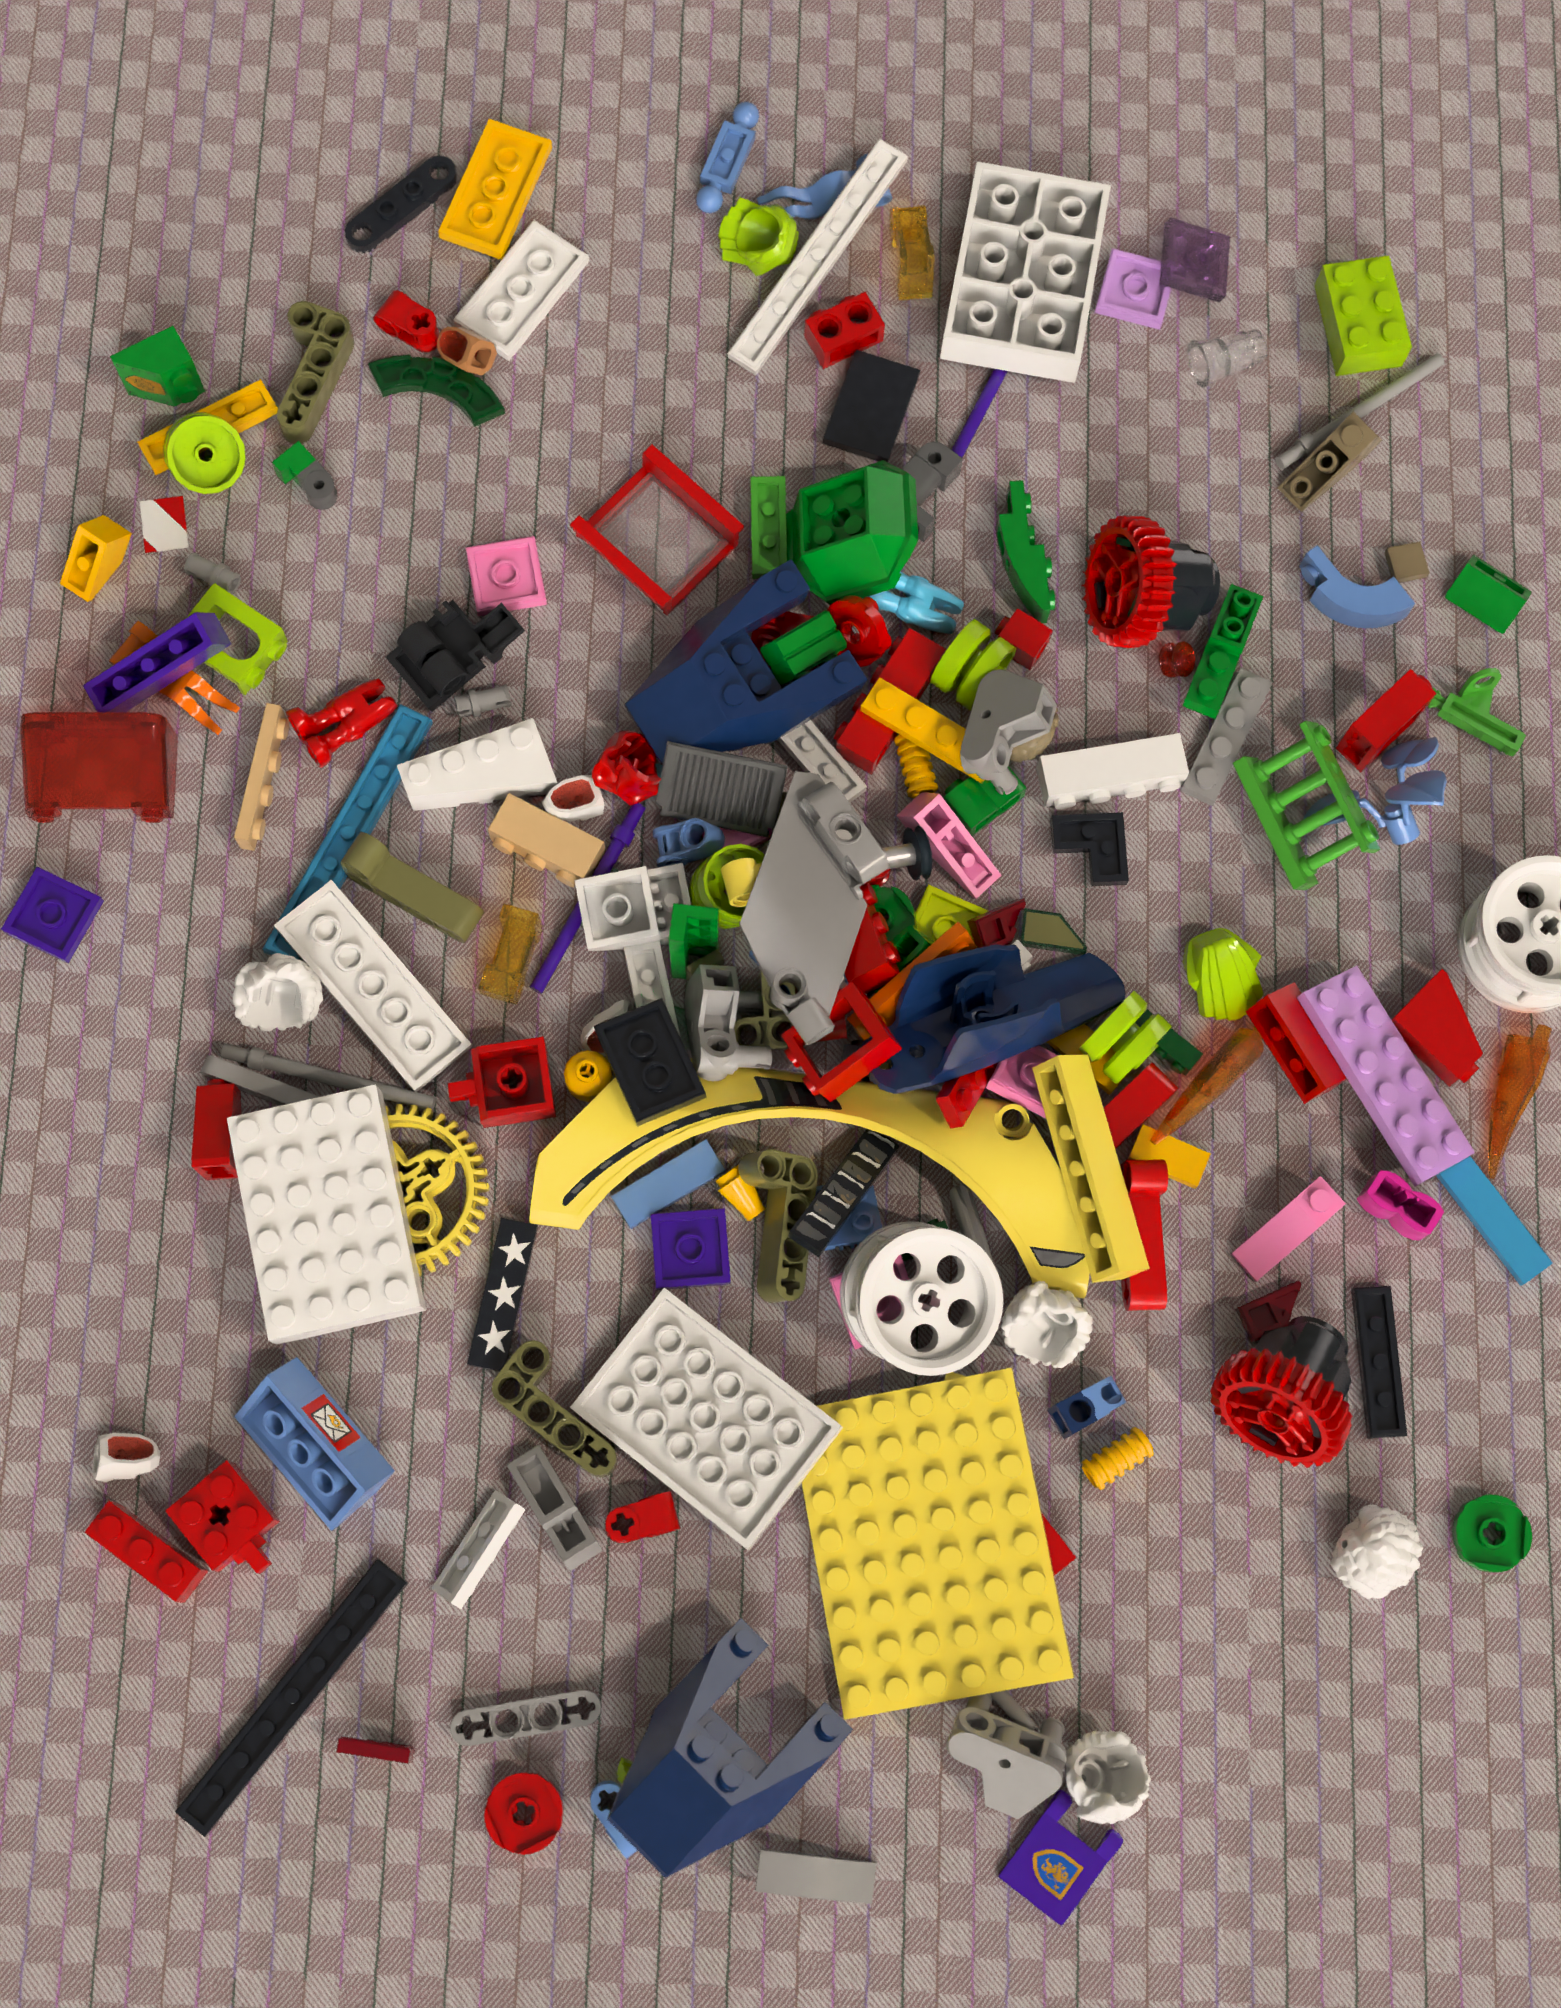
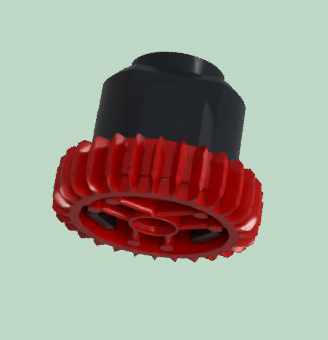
[1081,515,1220,648]
[1210,1316,1352,1468]

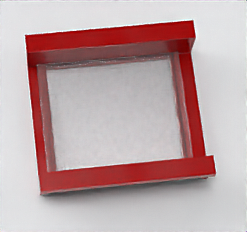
[570,444,744,616]

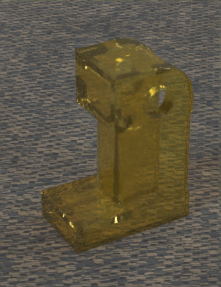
[889,204,935,300]
[478,903,543,1005]

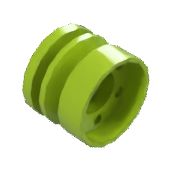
[689,844,765,929]

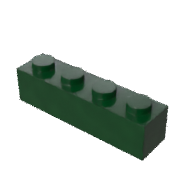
[1135,1009,1203,1076]

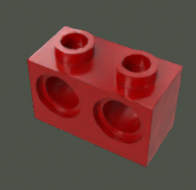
[804,291,885,370]

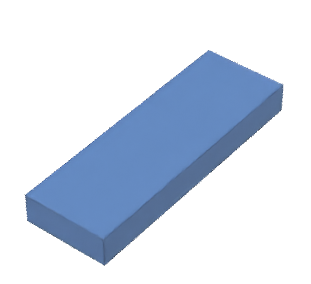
[611,1139,725,1229]

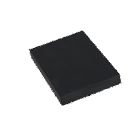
[823,349,921,462]
[594,998,706,1127]

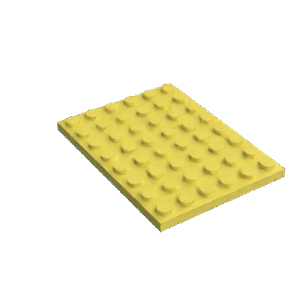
[802,1368,1074,1720]

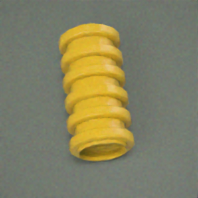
[894,734,938,799]
[1082,1427,1154,1490]

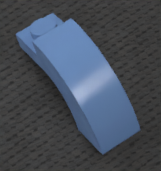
[1299,545,1415,628]

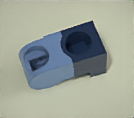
[1047,1376,1127,1439]

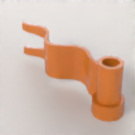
[109,620,240,735]

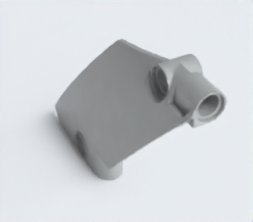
[739,771,889,1045]

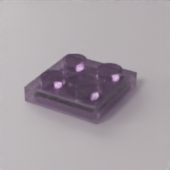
[1159,218,1230,302]

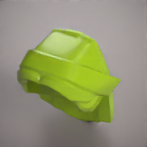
[718,197,799,276]
[1183,928,1264,1021]

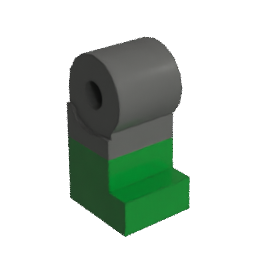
[272,441,338,510]

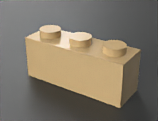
[488,793,606,887]

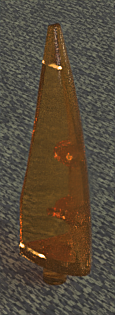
[1488,1024,1552,1180]
[1150,1026,1264,1145]

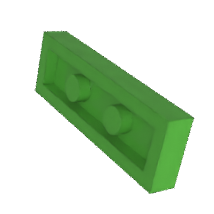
[751,476,787,579]

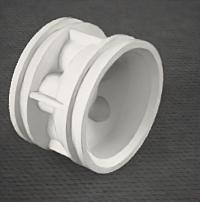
[1457,855,1561,1013]
[840,1221,1003,1376]

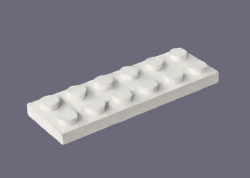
[274,880,472,1092]

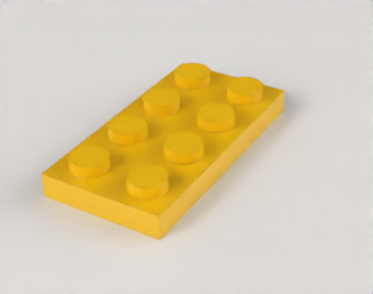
[438,119,552,260]

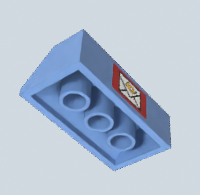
[234,1357,395,1531]

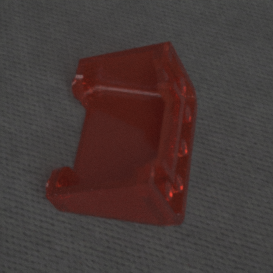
[20,712,178,823]

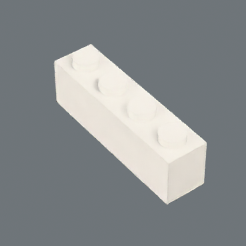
[1036,733,1189,810]

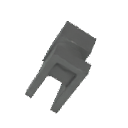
[902,442,963,542]

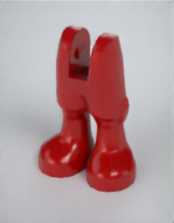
[286,678,397,768]

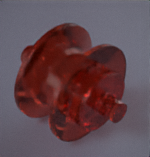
[1159,641,1196,678]

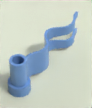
[757,153,892,220]

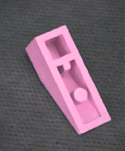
[896,792,1001,899]
[1231,1176,1346,1282]

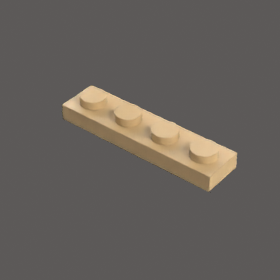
[234,703,289,851]

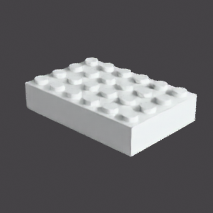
[940,161,1111,383]
[227,1084,426,1345]

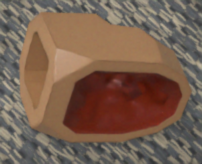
[437,327,497,376]

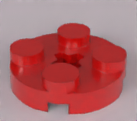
[827,595,892,667]
[484,1772,564,1855]

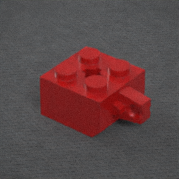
[447,1036,556,1128]
[165,1460,280,1574]

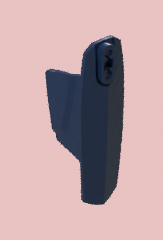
[862,944,1126,1094]

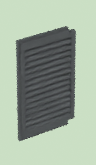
[656,741,788,837]

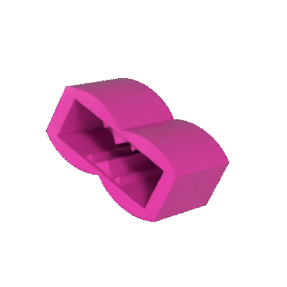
[1357,1170,1444,1241]

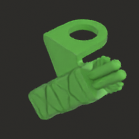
[1428,668,1526,756]

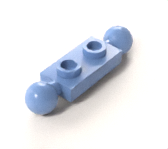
[696,102,759,213]

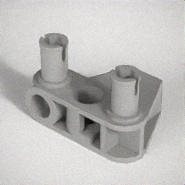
[960,669,1057,795]
[684,965,772,1082]
[946,1693,1067,1819]

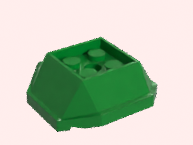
[786,460,918,605]

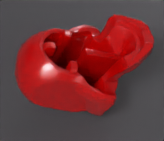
[592,730,662,805]

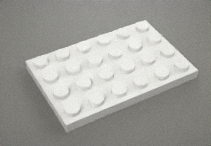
[570,1288,843,1551]

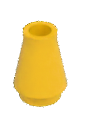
[715,1164,766,1221]

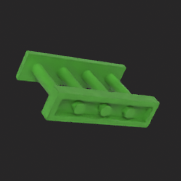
[1233,721,1381,890]

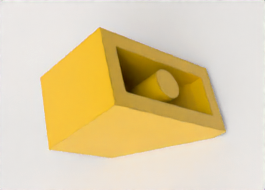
[60,515,132,602]

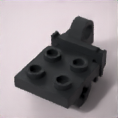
[386,600,525,712]

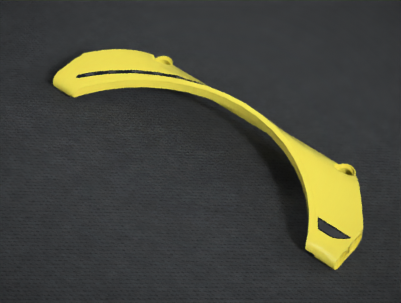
[529,1058,1090,1299]

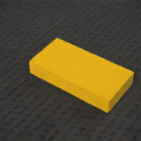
[1127,1124,1211,1189]

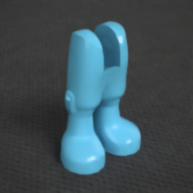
[868,571,964,634]

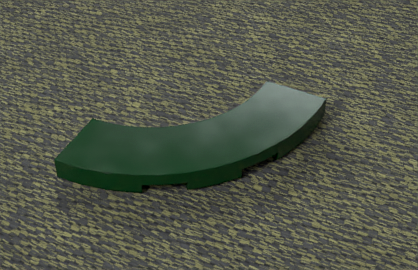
[368,355,505,427]

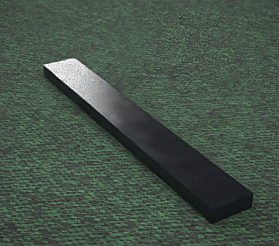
[175,1558,408,1837]

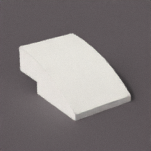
[575,863,691,951]

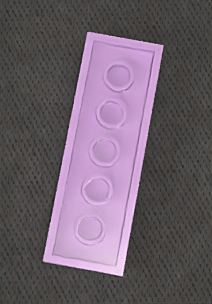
[1297,965,1475,1187]

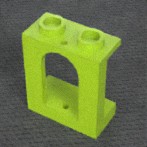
[185,583,288,695]

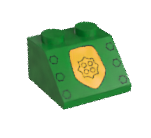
[110,326,206,407]

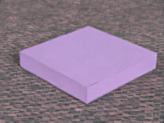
[1095,248,1177,330]

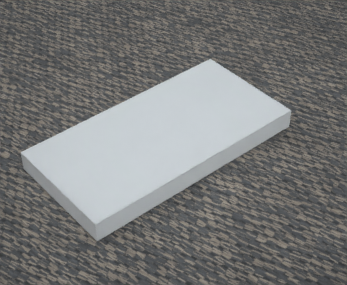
[453,220,589,361]

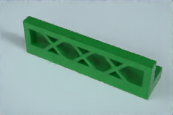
[669,903,719,979]

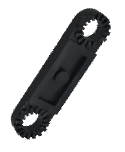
[345,156,457,253]

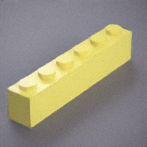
[1032,1054,1150,1283]

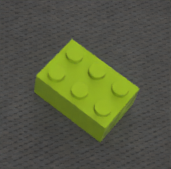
[1314,255,1412,376]

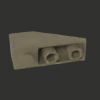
[1277,411,1383,512]

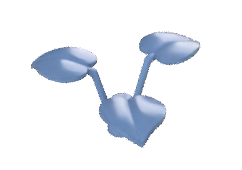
[1303,737,1447,845]

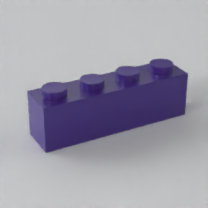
[83,612,232,717]

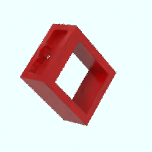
[1335,669,1437,773]
[781,982,902,1102]

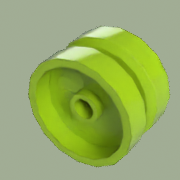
[163,412,246,494]
[930,619,1017,711]
[1079,990,1172,1084]

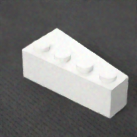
[397,718,558,811]

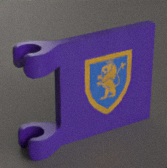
[998,1790,1123,1927]

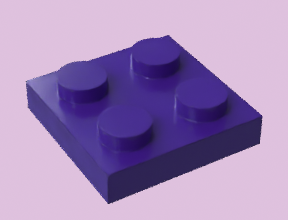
[1,867,104,964]
[651,1208,731,1290]

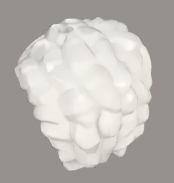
[233,953,323,1031]
[1001,1281,1093,1368]
[1331,1504,1423,1599]
[1065,1730,1151,1825]

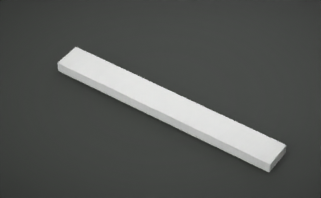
[727,138,908,375]

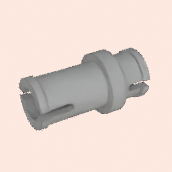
[184,552,241,594]
[454,684,511,718]

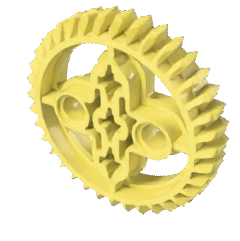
[385,1104,490,1277]

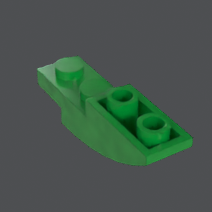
[995,480,1055,623]
[1182,584,1264,719]

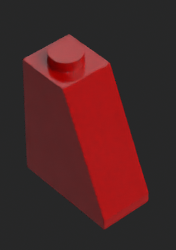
[1391,969,1483,1087]
[191,1079,242,1180]

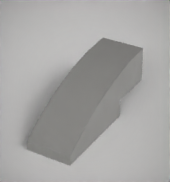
[507,1445,603,1571]
[755,1848,877,1904]

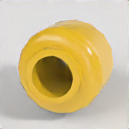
[564,1050,613,1102]

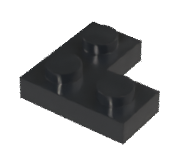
[1050,812,1129,886]

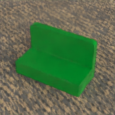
[1445,554,1532,634]

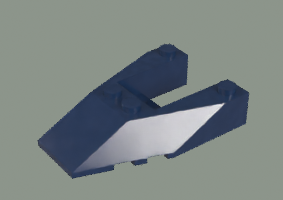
[624,559,868,766]
[607,1618,854,1878]

